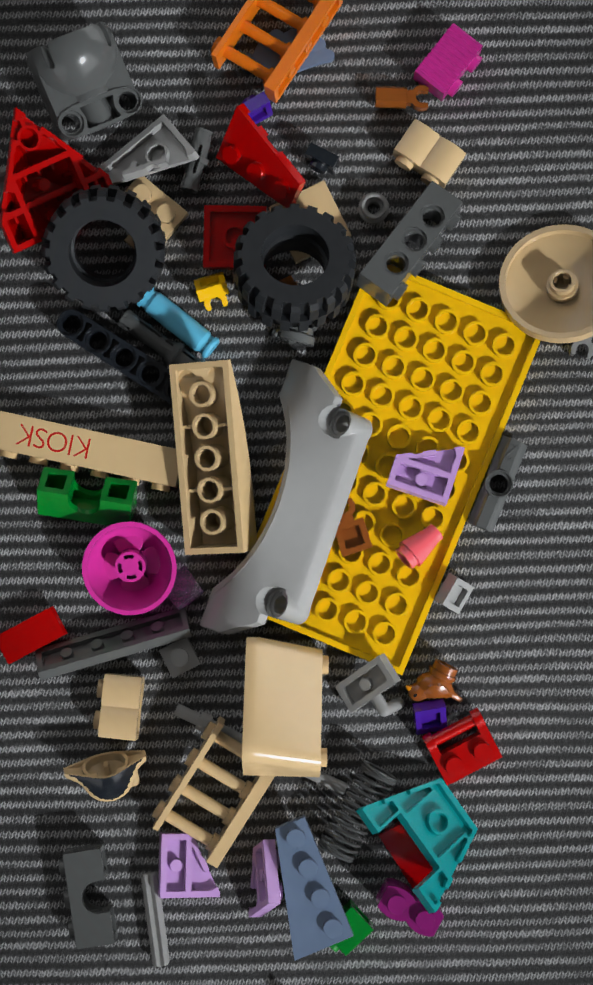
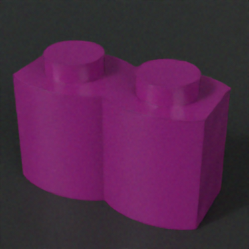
[376,878,444,937]

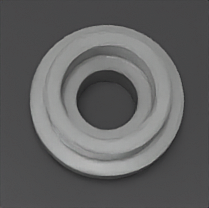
[358,192,389,224]

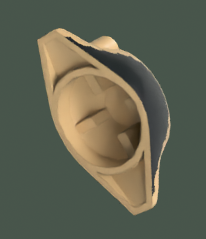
[63,750,147,802]

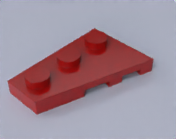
[216,103,306,208]

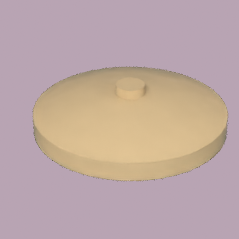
[499,224,593,343]

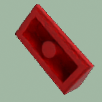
[378,821,433,888]

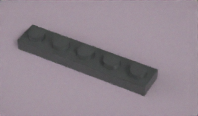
[35,606,192,681]

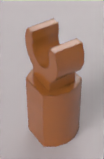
[375,85,429,112]

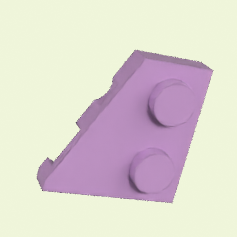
[386,446,465,506]
[158,832,220,898]

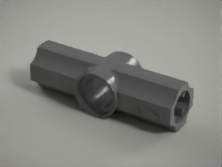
[467,436,528,533]

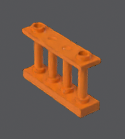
[211,0,343,103]

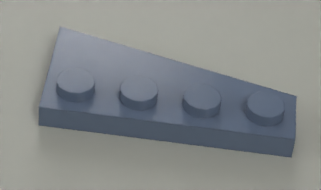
[275,815,354,961]

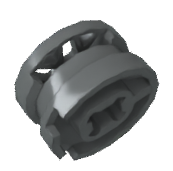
[271,324,318,347]

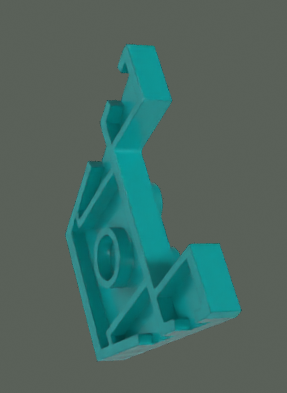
[356,778,478,914]

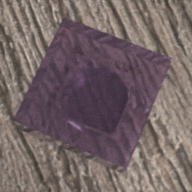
[168,565,204,611]

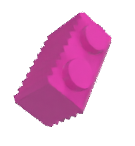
[413,23,483,101]

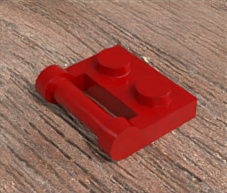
[421,707,502,786]

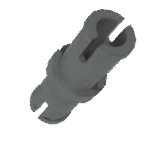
[179,127,214,194]

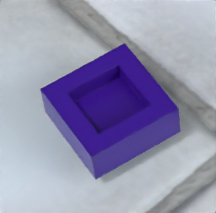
[241,92,273,124]
[412,698,447,735]

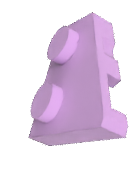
[248,839,283,917]

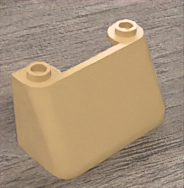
[242,637,329,777]

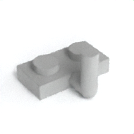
[335,653,405,717]

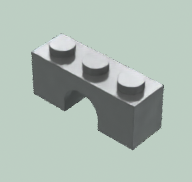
[59,843,118,950]

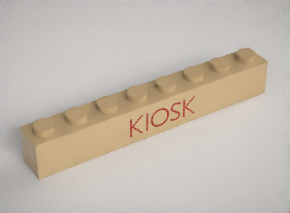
[0,411,179,492]

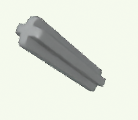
[141,872,170,967]

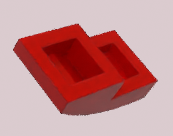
[0,606,68,665]

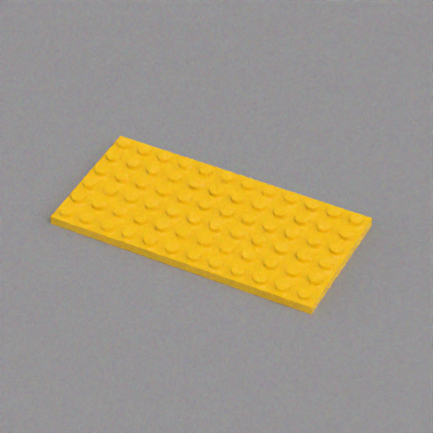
[250,265,541,675]

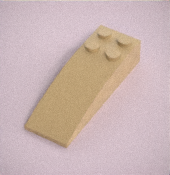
[169,360,257,555]

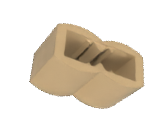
[392,119,466,188]
[93,673,145,741]

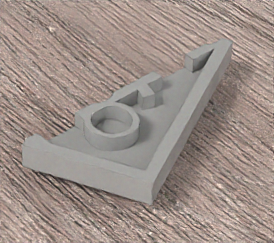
[98,114,200,185]

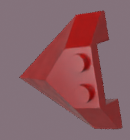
[0,107,113,254]

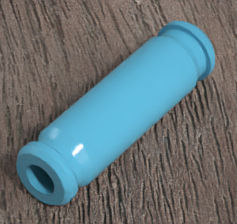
[136,287,220,358]

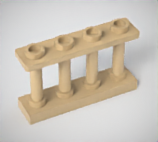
[151,716,275,868]

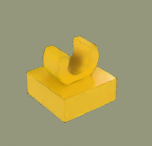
[193,272,230,311]

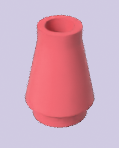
[395,524,443,569]

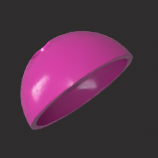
[82,521,177,615]

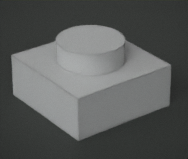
[434,573,474,614]
[159,638,201,678]

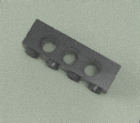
[356,181,463,307]

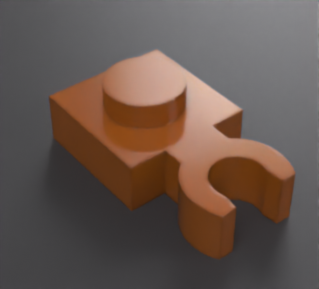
[335,498,372,557]

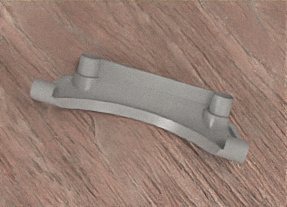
[200,359,373,635]

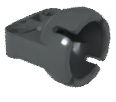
[26,22,142,141]

